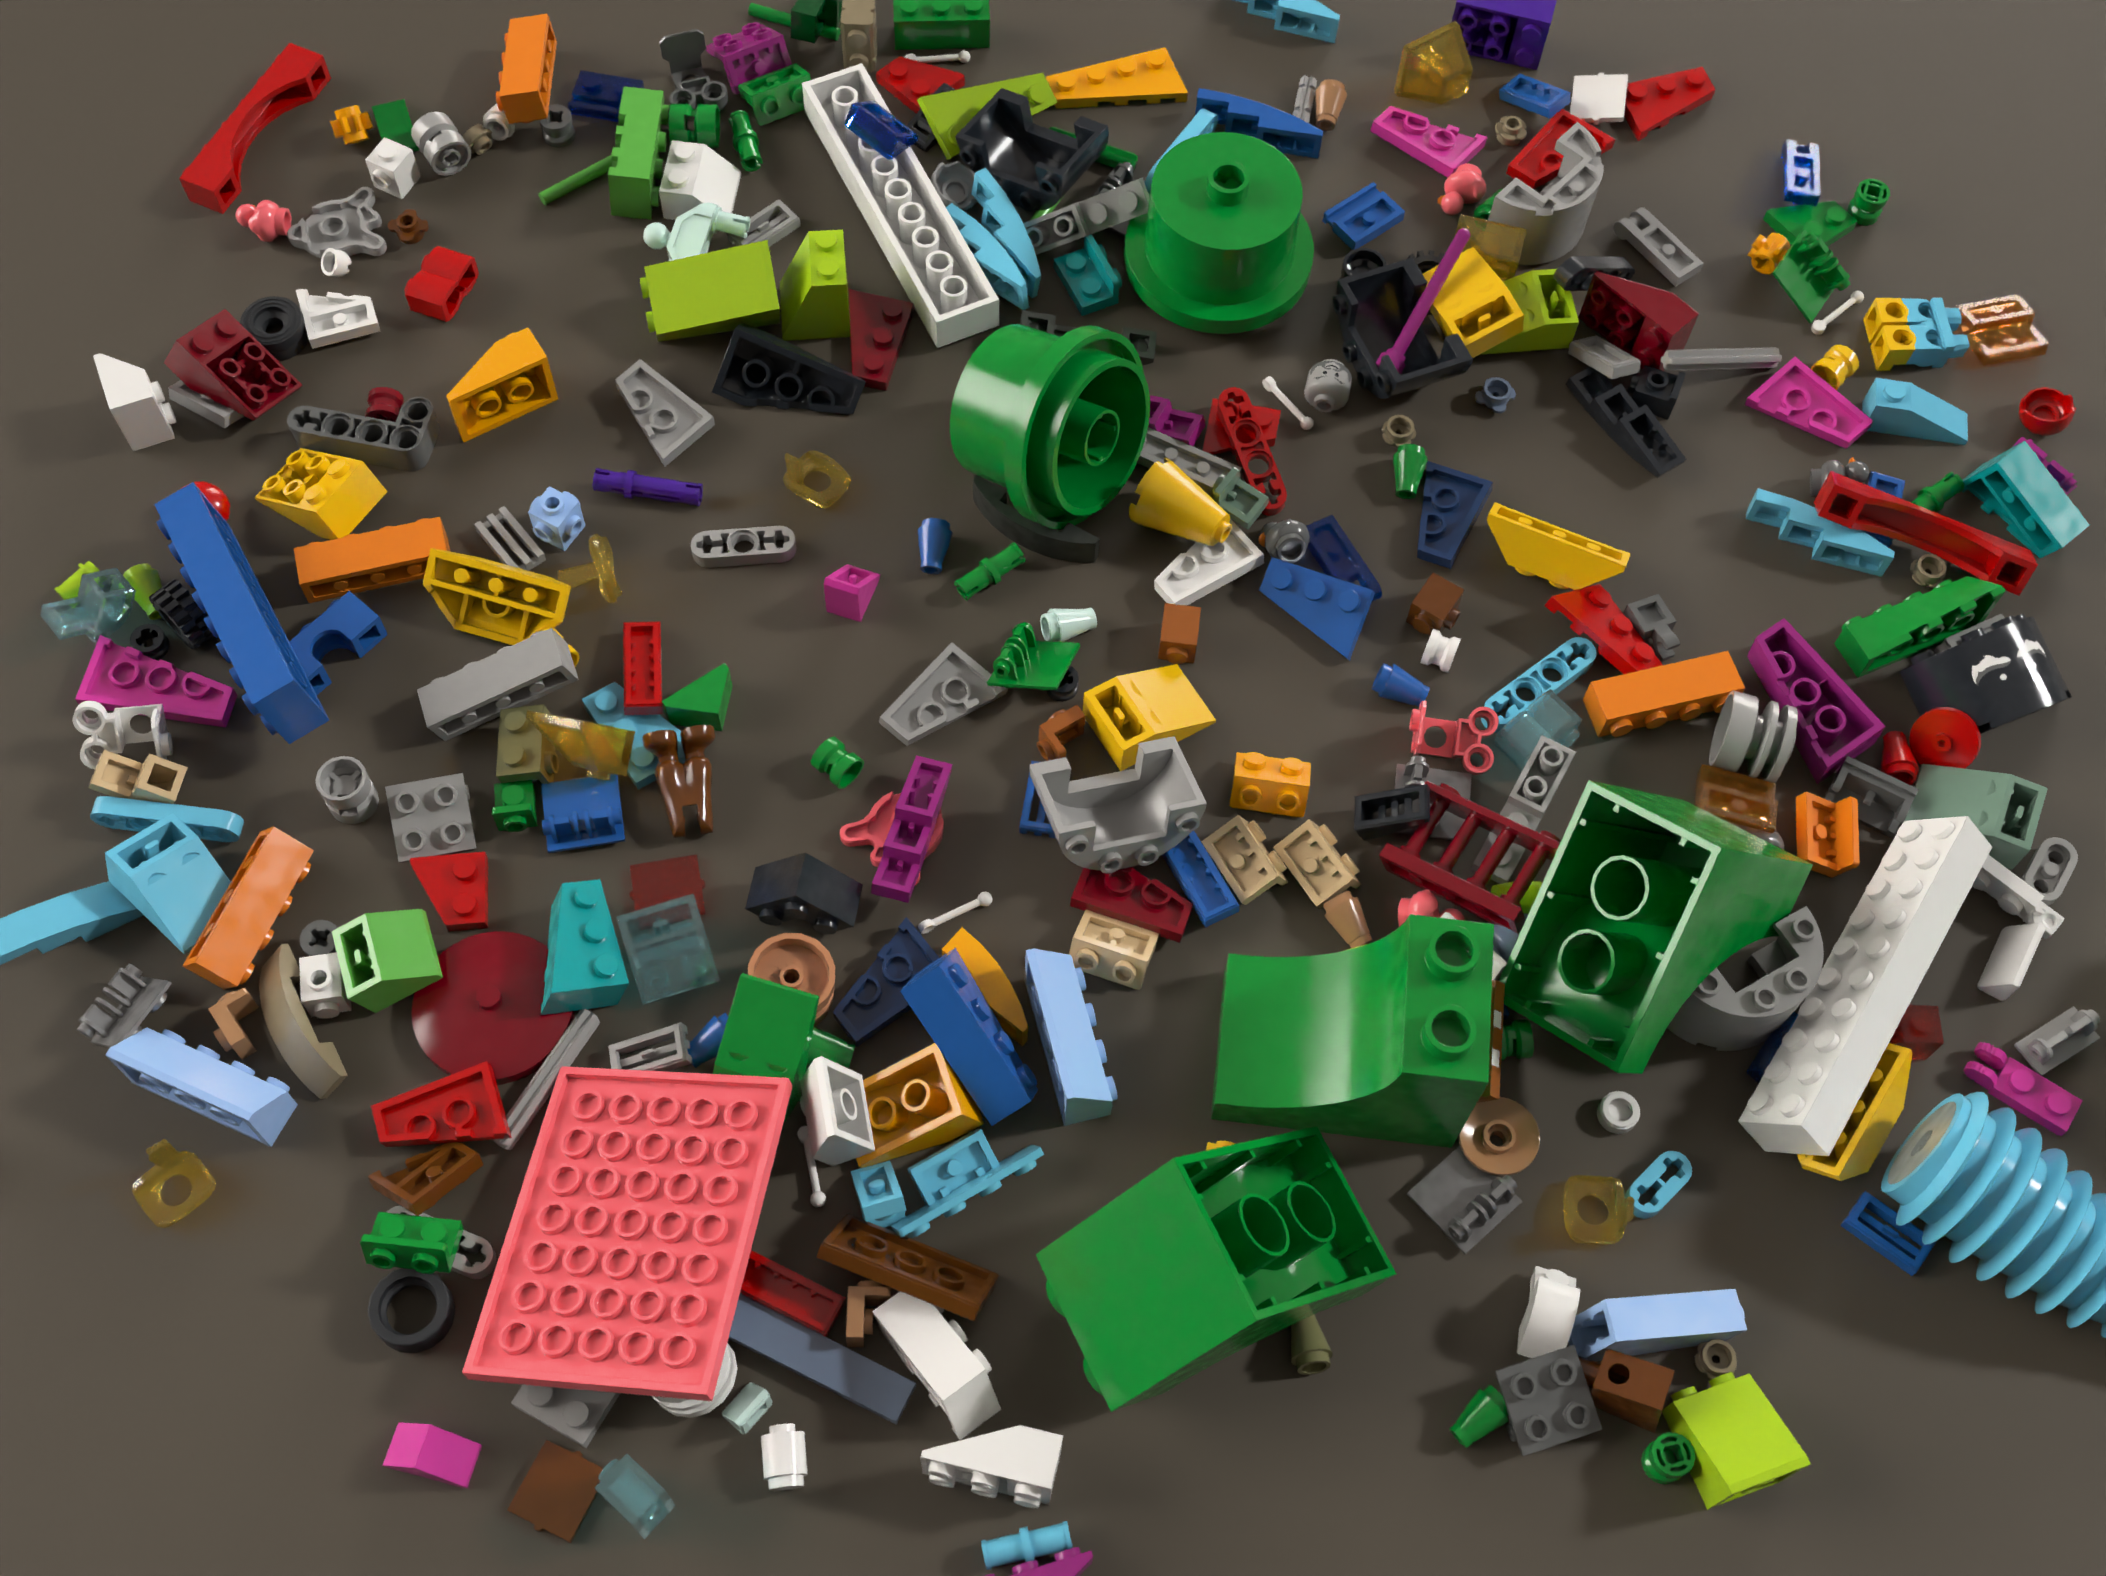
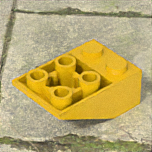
[1423,247,1524,358]
[254,448,387,540]
[1082,664,1216,771]

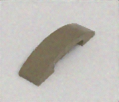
[259,944,348,1099]

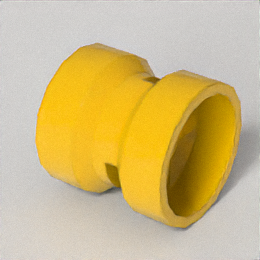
[1811,345,1859,390]

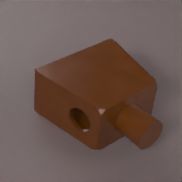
[1578,1349,1675,1433]

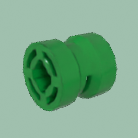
[1847,178,1890,226]
[811,736,864,789]
[1501,1019,1534,1061]
[1641,1432,1695,1484]

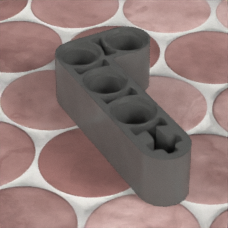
[287,397,440,471]

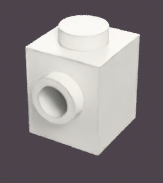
[365,137,421,199]
[299,952,352,1018]

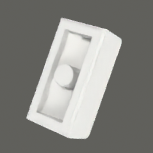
[1977,923,2045,1002]

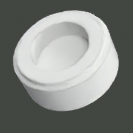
[1597,1091,1640,1134]

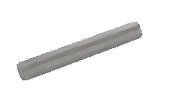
[1661,347,1782,371]
[494,1009,600,1150]

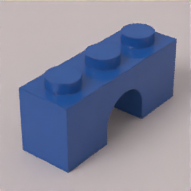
[289,591,388,695]

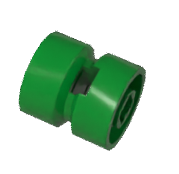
[669,104,720,148]

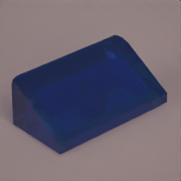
[845,100,919,160]

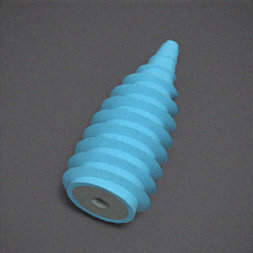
[1881,1091,2106,1338]

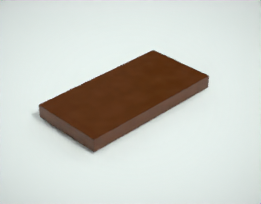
[817,1214,999,1321]

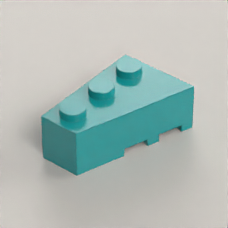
[1962,441,2090,558]
[540,879,629,1015]

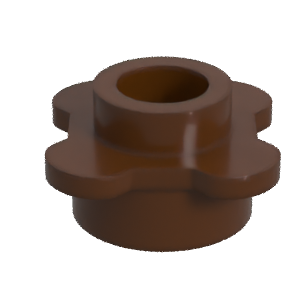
[388,209,429,244]

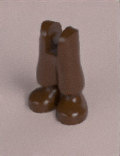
[642,725,715,838]

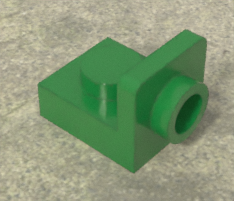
[492,780,537,832]

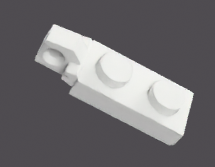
[1972,855,2065,939]

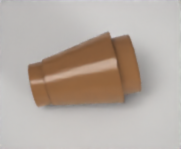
[1315,79,1347,131]
[1323,891,1373,948]

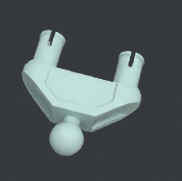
[643,202,750,261]

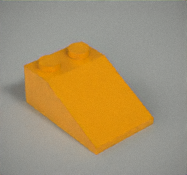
[446,327,558,443]
[856,1043,984,1168]

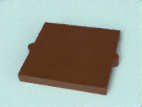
[507,1440,610,1543]

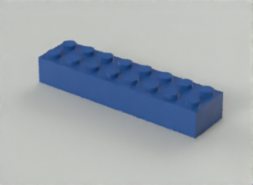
[154,482,329,744]

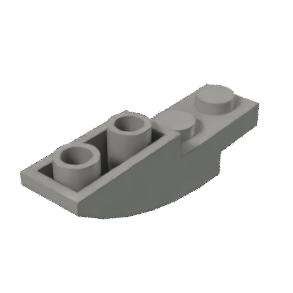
[1023,178,1150,255]
[1471,735,1576,884]

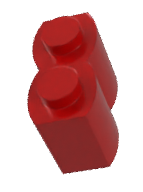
[405,246,479,322]

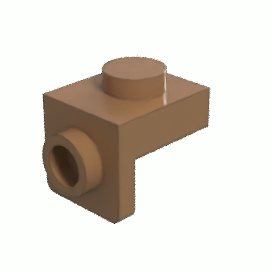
[208,988,259,1060]

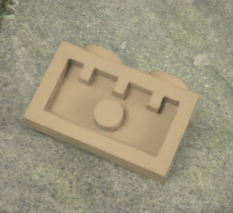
[1201,815,1288,905]
[1273,819,1361,909]
[1069,910,1159,990]

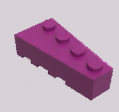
[1747,618,1886,784]

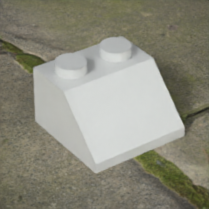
[659,141,741,220]
[93,353,177,452]
[800,1056,875,1166]

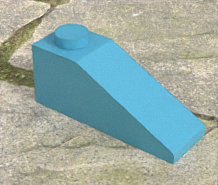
[1862,378,1968,445]

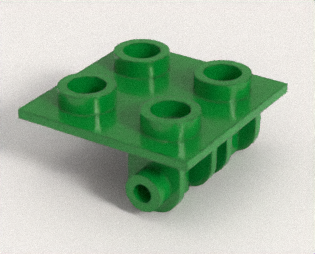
[1772,229,1850,323]
[987,622,1081,690]

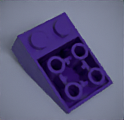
[1445,0,1557,70]

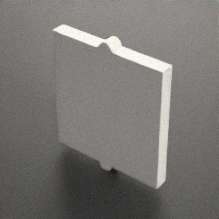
[1570,73,1628,125]

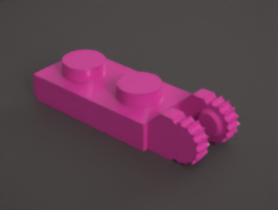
[1963,1042,2083,1136]

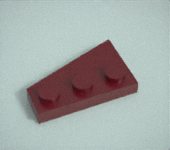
[849,289,914,391]
[1070,866,1193,943]

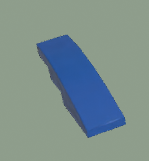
[1195,88,1323,158]

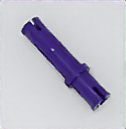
[593,468,703,506]

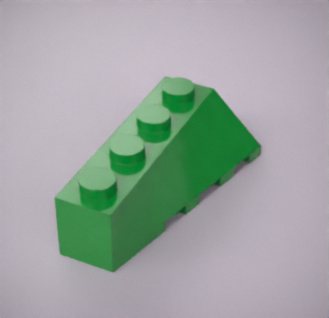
[1834,576,2006,678]

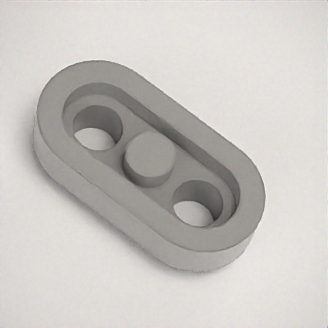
[2021,837,2078,906]

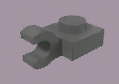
[1624,594,1680,661]

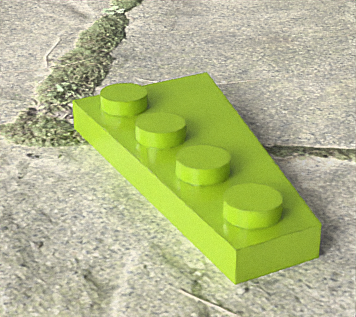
[917,73,1057,160]

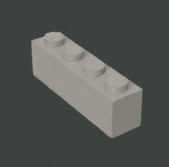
[417,628,579,741]

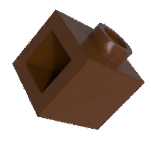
[1406,572,1464,635]

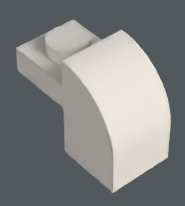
[1517,1266,1580,1358]

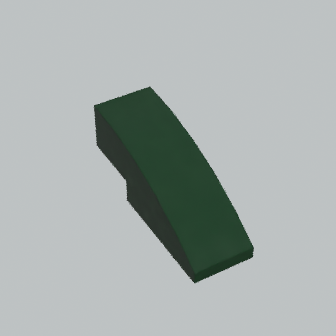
[791,0,842,44]

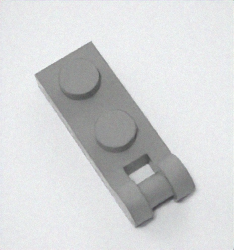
[1613,207,1703,287]

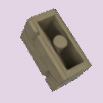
[840,0,878,72]

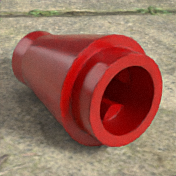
[1880,731,1919,785]

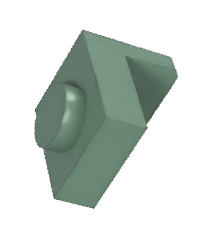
[1212,467,1269,530]

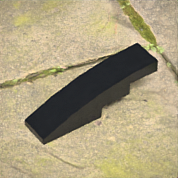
[1566,367,1687,478]

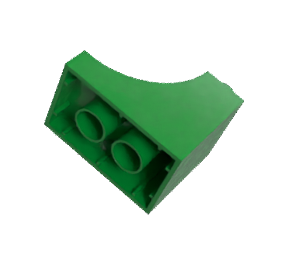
[1499,780,1813,1074]
[1211,914,1494,1148]
[1035,1126,1397,1412]

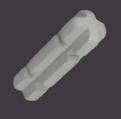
[1293,75,1317,123]

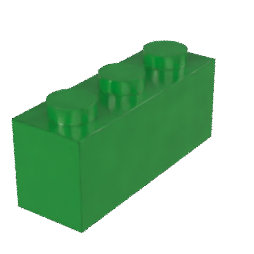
[893,0,990,50]

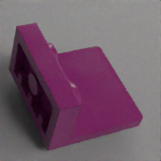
[706,22,792,94]

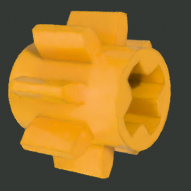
[330,105,374,145]
[1748,232,1790,275]

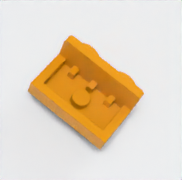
[1230,752,1311,818]

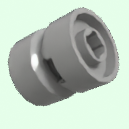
[411,111,471,176]
[315,756,379,824]

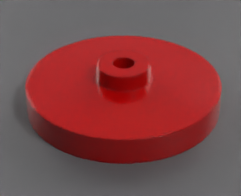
[1909,707,1981,769]

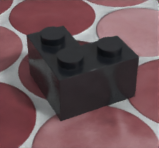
[745,852,863,935]

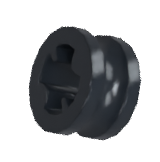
[130,623,170,660]
[1046,666,1079,702]

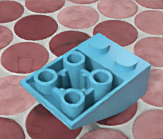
[105,813,231,954]

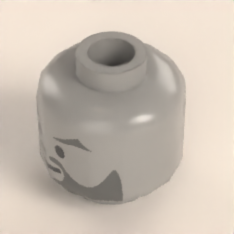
[1304,359,1352,412]

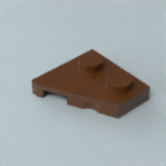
[368,1142,484,1216]

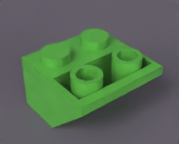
[332,909,443,1013]

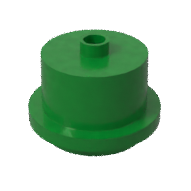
[1124,132,1314,334]
[950,324,1150,529]

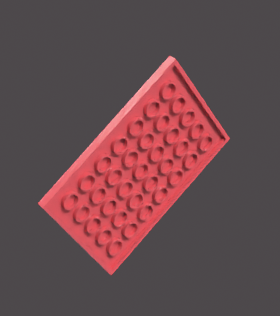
[462,1066,793,1401]

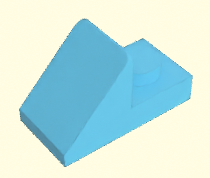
[851,1160,907,1228]

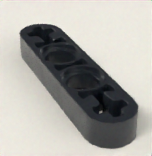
[1553,256,1635,291]

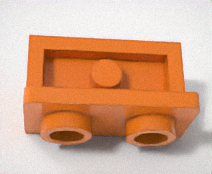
[1796,792,1860,878]

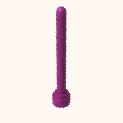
[1376,228,1470,375]

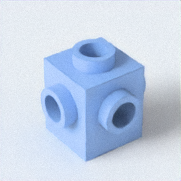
[528,486,586,551]

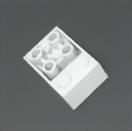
[921,1425,1063,1508]

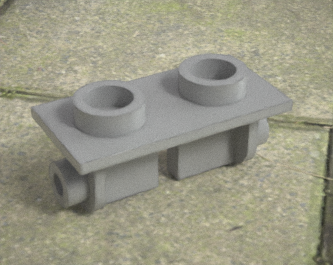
[2014,1006,2100,1076]

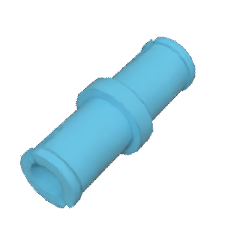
[981,1521,1073,1570]

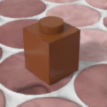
[1158,603,1201,664]

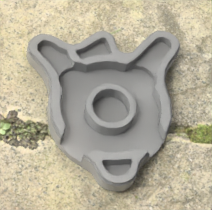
[287,187,387,258]

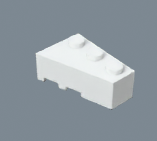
[872,1291,1001,1440]

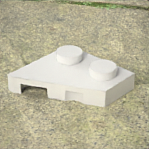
[296,289,380,349]

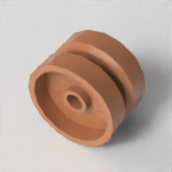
[748,933,835,1027]

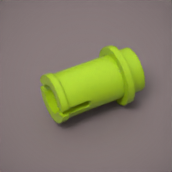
[54,561,105,607]

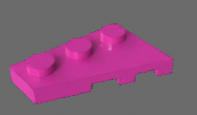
[1370,106,1487,178]
[1745,357,1873,449]

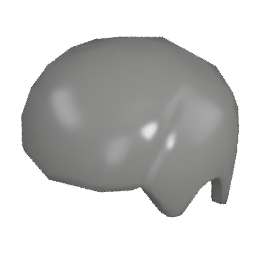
[930,161,977,211]

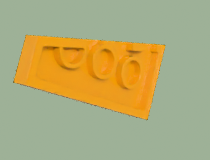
[1046,47,1188,109]

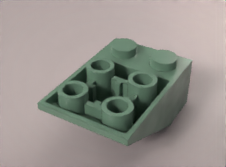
[1903,764,2048,870]

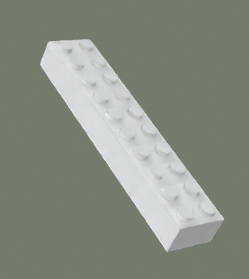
[802,63,999,348]
[1738,816,1992,1156]

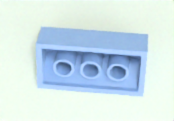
[1024,948,1117,1126]
[105,1027,298,1147]

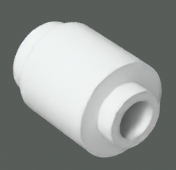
[761,1423,808,1491]

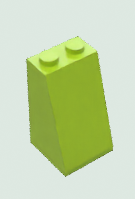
[640,240,780,342]

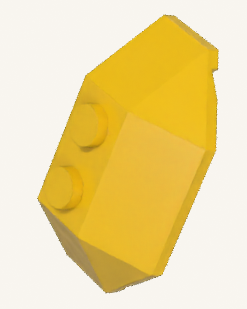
[1486,502,1630,590]
[422,548,571,645]
[1796,1043,1913,1181]

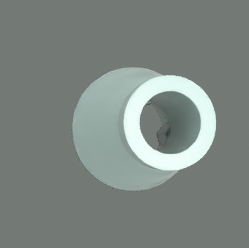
[1040,608,1097,642]

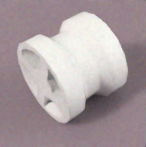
[1420,629,1461,673]

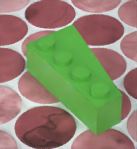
[608,87,670,220]

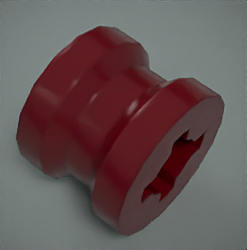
[365,387,404,422]

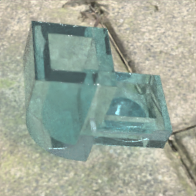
[40,568,136,642]

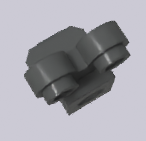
[659,29,728,111]

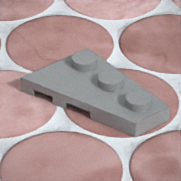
[615,359,715,467]
[879,642,1008,746]

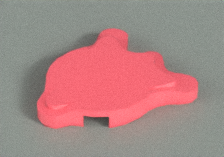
[839,791,944,885]

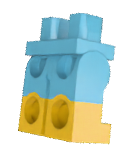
[1863,298,1970,371]

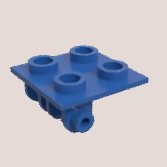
[541,773,625,853]

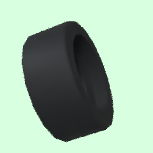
[368,1268,456,1353]

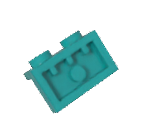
[1053,234,1122,316]

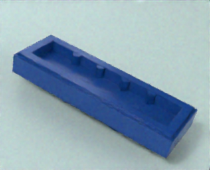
[1162,831,1239,927]

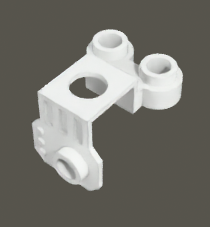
[72,701,173,769]

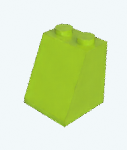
[780,230,851,341]
[1662,1372,1811,1510]

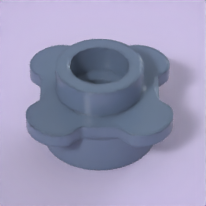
[1475,377,1516,413]

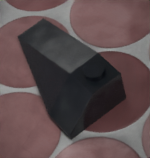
[712,322,866,414]

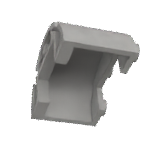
[1480,122,1604,265]
[1029,736,1207,873]
[1667,906,1824,1051]

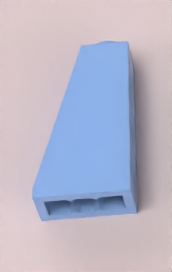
[1568,1289,1747,1361]

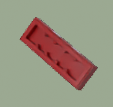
[623,621,663,716]
[740,1250,846,1337]

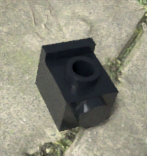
[1627,365,1686,420]

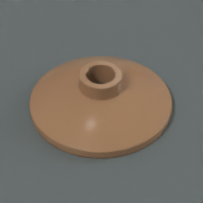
[1458,1097,1540,1176]

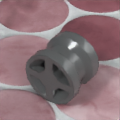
[539,104,576,148]
[300,920,337,956]

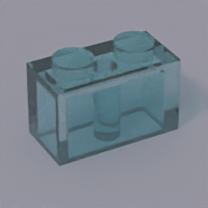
[595,1454,676,1540]

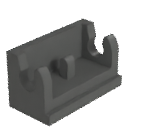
[1824,756,1919,838]

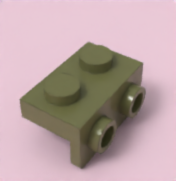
[496,704,560,784]

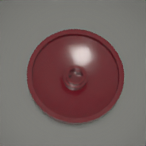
[412,931,575,1085]

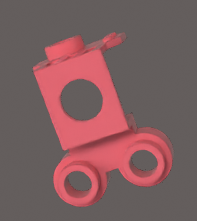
[1409,701,1499,775]

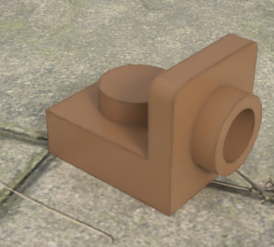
[846,1280,891,1347]

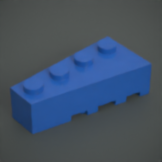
[900,947,1038,1126]

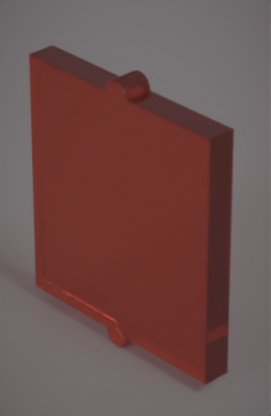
[629,854,706,926]

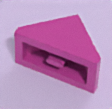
[824,564,881,622]
[383,1422,482,1489]

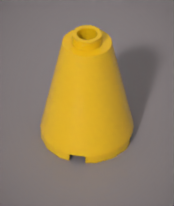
[1129,458,1232,546]

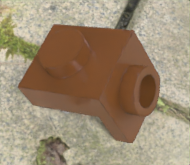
[1037,705,1085,761]

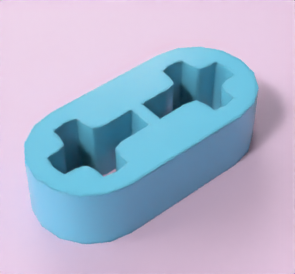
[1624,1151,1692,1219]

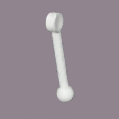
[905,50,971,63]
[1811,291,1864,335]
[1262,376,1314,430]
[918,891,993,934]
[798,1126,826,1207]

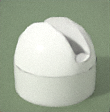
[321,248,352,277]

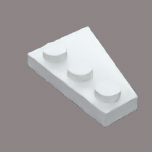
[1154,519,1264,606]

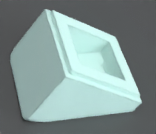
[722,1382,772,1435]

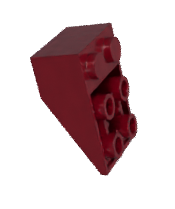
[1578,271,1699,371]
[164,309,303,421]

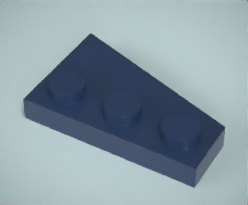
[1417,461,1493,569]
[833,917,939,1047]

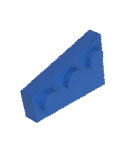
[1259,557,1375,661]

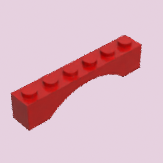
[179,43,331,214]
[1814,471,2038,596]

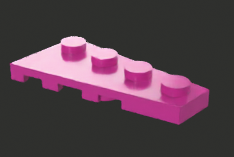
[75,635,237,728]

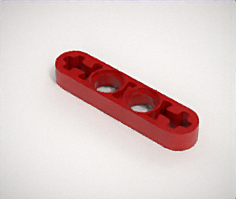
[1217,387,1287,516]

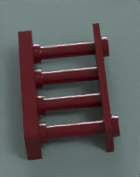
[1379,781,1561,934]

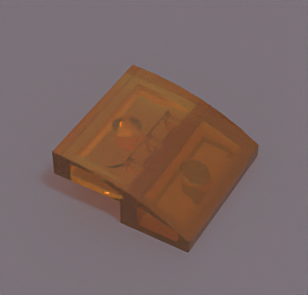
[1956,294,2049,366]
[1696,764,1778,834]

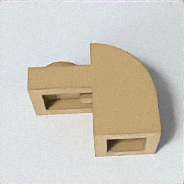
[88,750,188,804]

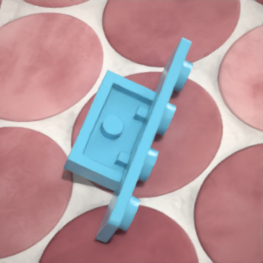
[891,1128,1044,1238]

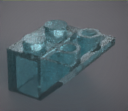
[616,894,720,1005]

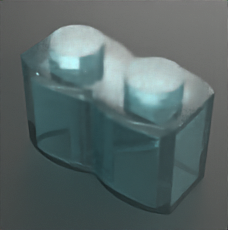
[1494,689,1583,771]

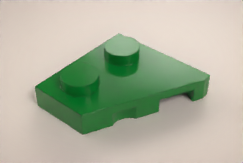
[1763,201,1858,247]

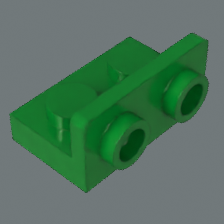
[738,63,811,126]
[360,1212,464,1274]

